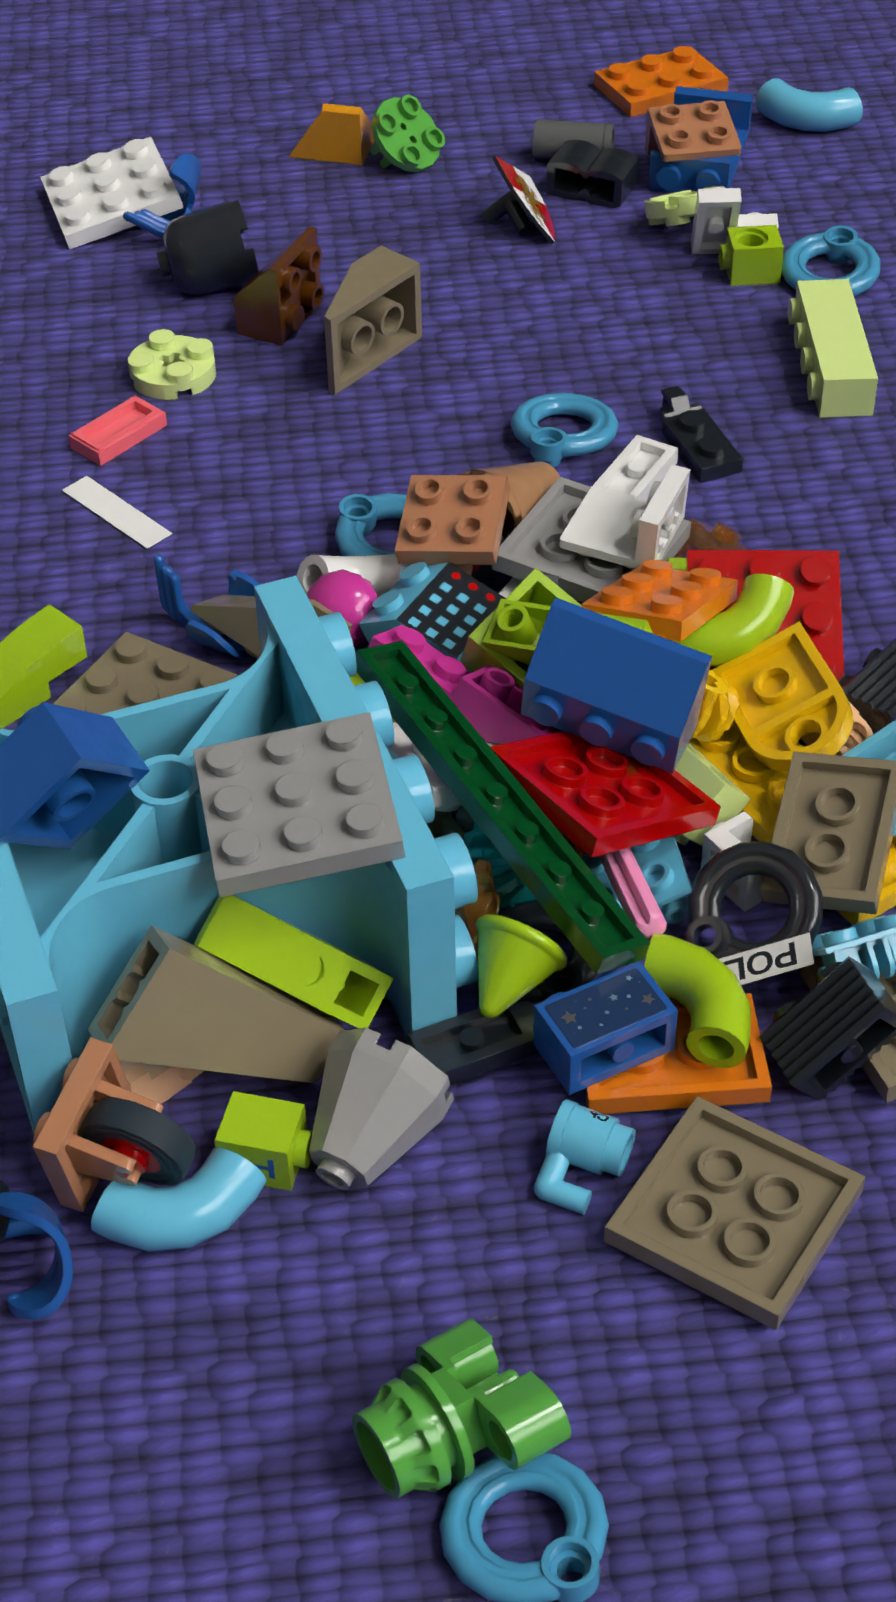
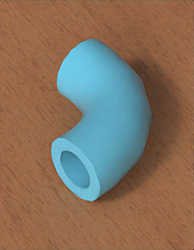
[755,78,863,132]
[91,1148,267,1252]

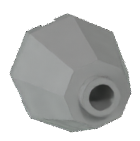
[309,1028,454,1190]

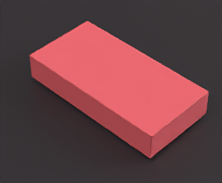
[68,395,167,466]

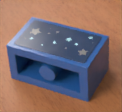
[534,962,678,1095]

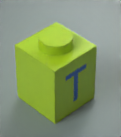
[214,1091,313,1191]

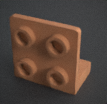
[645,100,742,162]

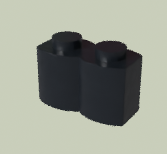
[546,140,639,208]

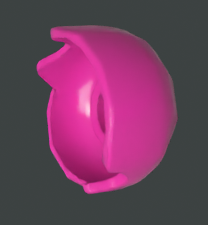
[307,569,378,649]

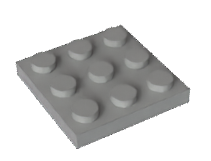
[492,477,691,602]
[193,712,406,898]

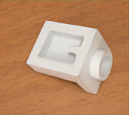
[701,812,763,912]

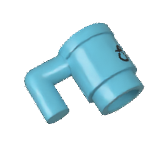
[534,1099,636,1215]

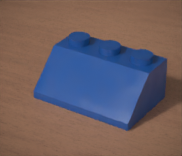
[520,598,712,773]

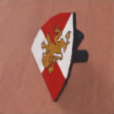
[482,156,555,244]

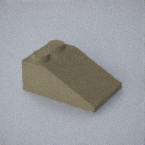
[324,245,422,395]

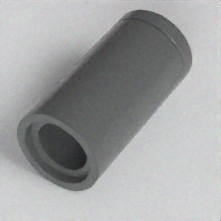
[532,119,615,160]

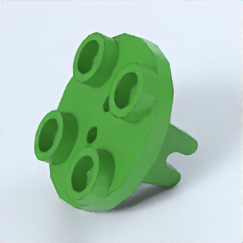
[370,94,445,172]

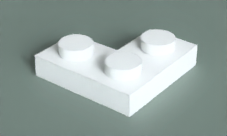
[691,187,779,254]

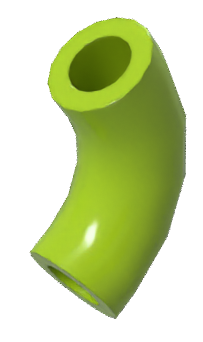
[673,574,794,667]
[644,934,751,1068]

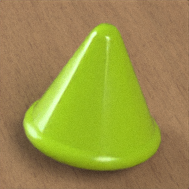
[475,914,567,1018]

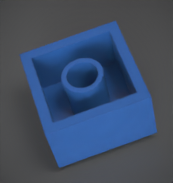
[0,702,150,849]

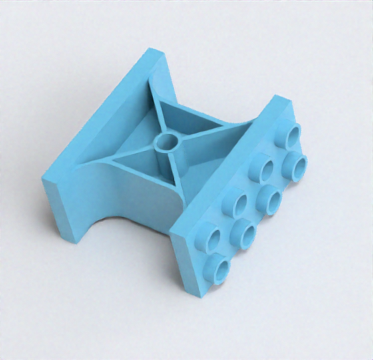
[0,576,478,1134]

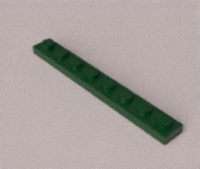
[356,640,651,975]

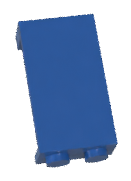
[649,86,753,193]

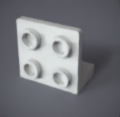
[559,464,690,570]

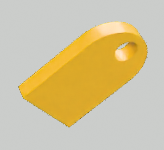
[713,621,853,772]

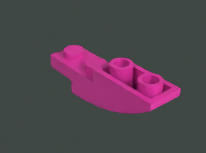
[368,625,563,744]

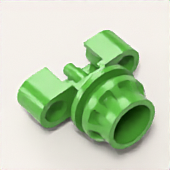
[352,1318,571,1499]

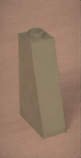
[87,925,346,1083]

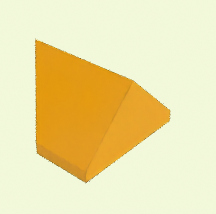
[288,103,374,165]

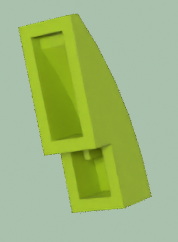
[0,604,87,729]

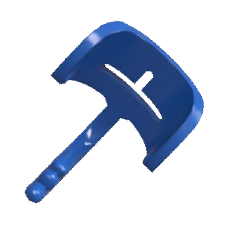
[123,153,201,238]
[154,554,261,658]
[0,1192,73,1320]

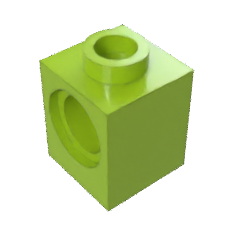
[718,225,784,286]

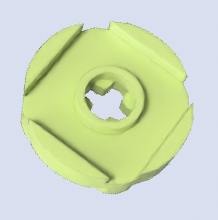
[644,186,725,226]
[128,329,216,400]

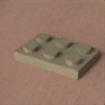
[760,752,896,915]

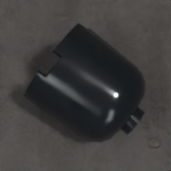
[156,200,259,296]

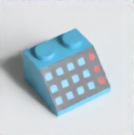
[359,562,506,661]

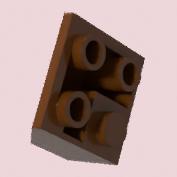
[234,227,324,345]

